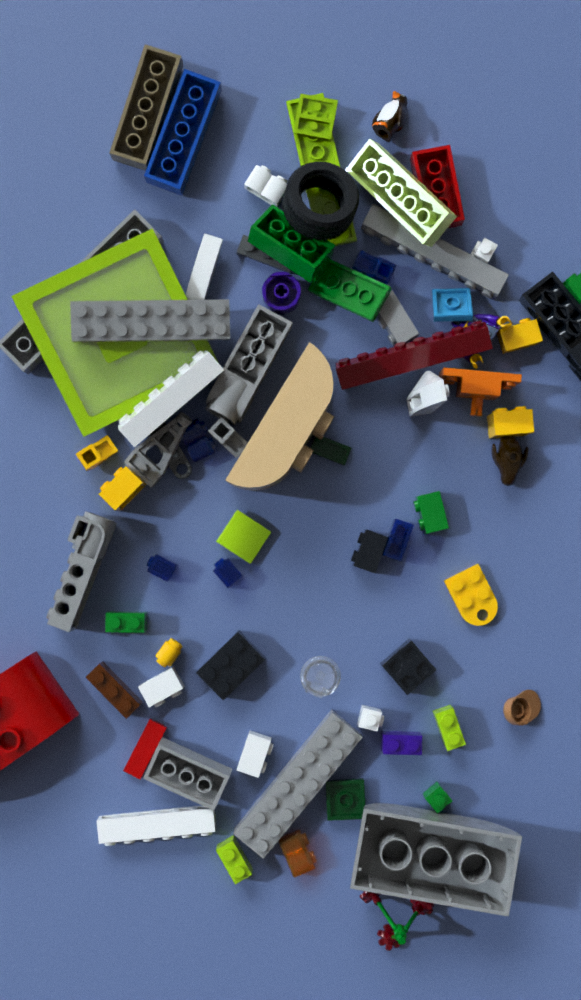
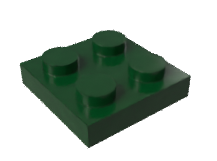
[325,778,365,821]

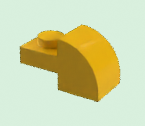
[75,435,118,471]

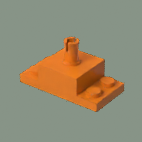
[439,367,522,417]

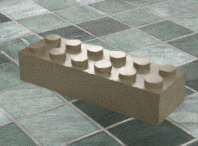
[109,44,183,171]

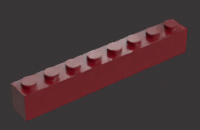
[335,321,493,390]

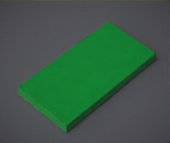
[308,260,392,322]

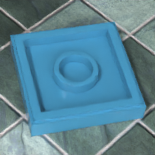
[432,288,473,322]

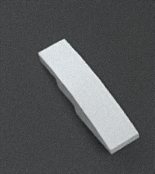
[186,234,223,300]

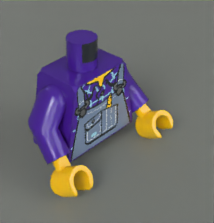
[451,314,512,369]

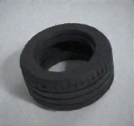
[282,162,359,240]

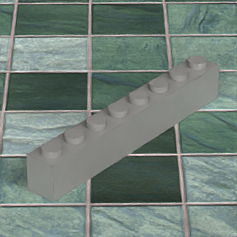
[361,204,509,299]

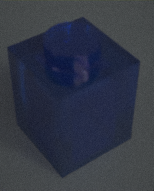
[146,554,178,582]
[213,557,243,588]

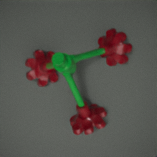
[360,891,434,951]

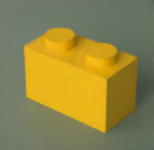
[497,318,543,354]

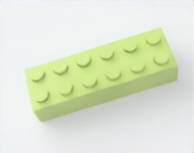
[346,139,457,247]

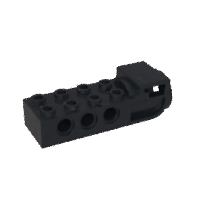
[519,271,581,381]

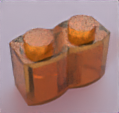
[279,829,317,878]

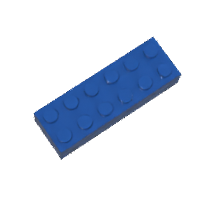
[144,69,222,196]

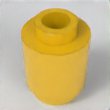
[155,638,183,667]

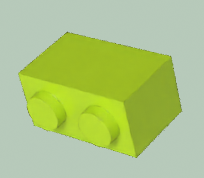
[432,705,466,751]
[216,835,253,884]

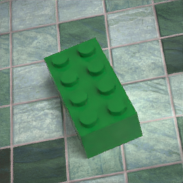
[247,204,336,283]

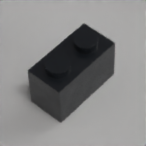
[351,530,388,574]

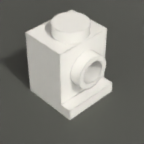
[470,238,498,263]

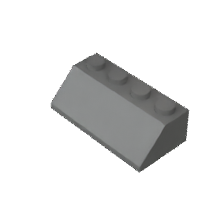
[143,737,232,810]

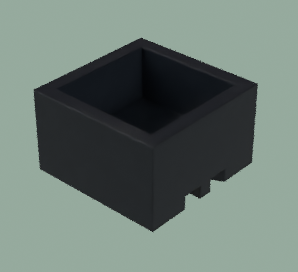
[380,639,436,695]

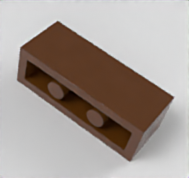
[86,661,143,719]

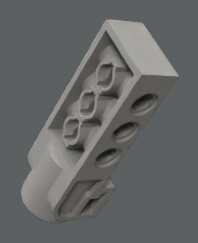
[206,304,293,425]
[46,511,117,632]

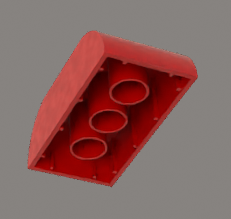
[0,651,79,771]

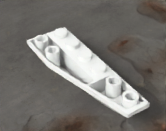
[406,371,450,417]

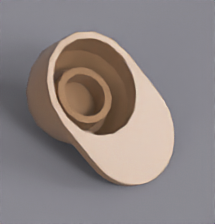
[503,690,541,726]

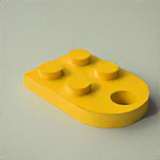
[443,564,498,626]

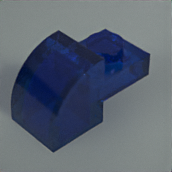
[352,250,397,284]

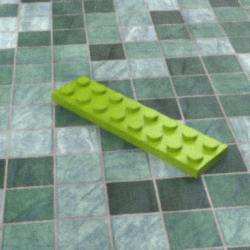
[286,93,357,246]

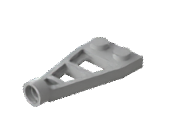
[124,412,192,488]

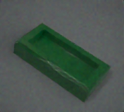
[311,437,352,466]

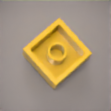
[487,406,534,439]
[99,466,147,511]

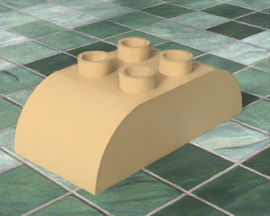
[225,342,334,491]

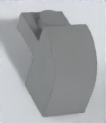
[208,417,248,458]

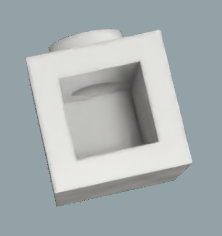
[357,705,384,732]

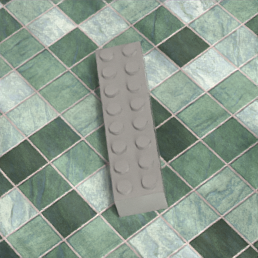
[70,299,230,342]
[233,709,363,859]

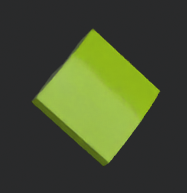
[293,93,338,139]
[216,510,271,564]

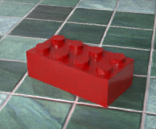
[410,145,465,228]

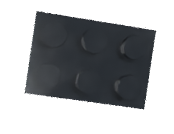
[196,630,265,700]

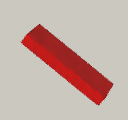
[123,718,167,779]

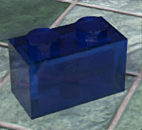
[382,519,414,562]

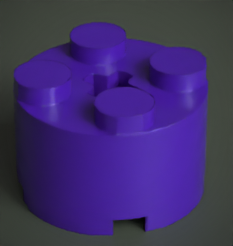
[262,272,301,314]

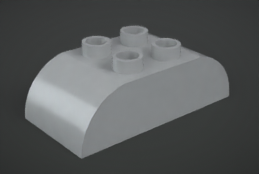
[350,803,522,917]

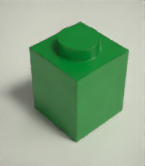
[422,781,452,813]

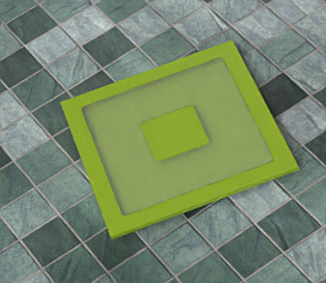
[11,228,219,437]

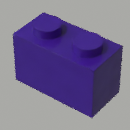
[381,731,422,755]

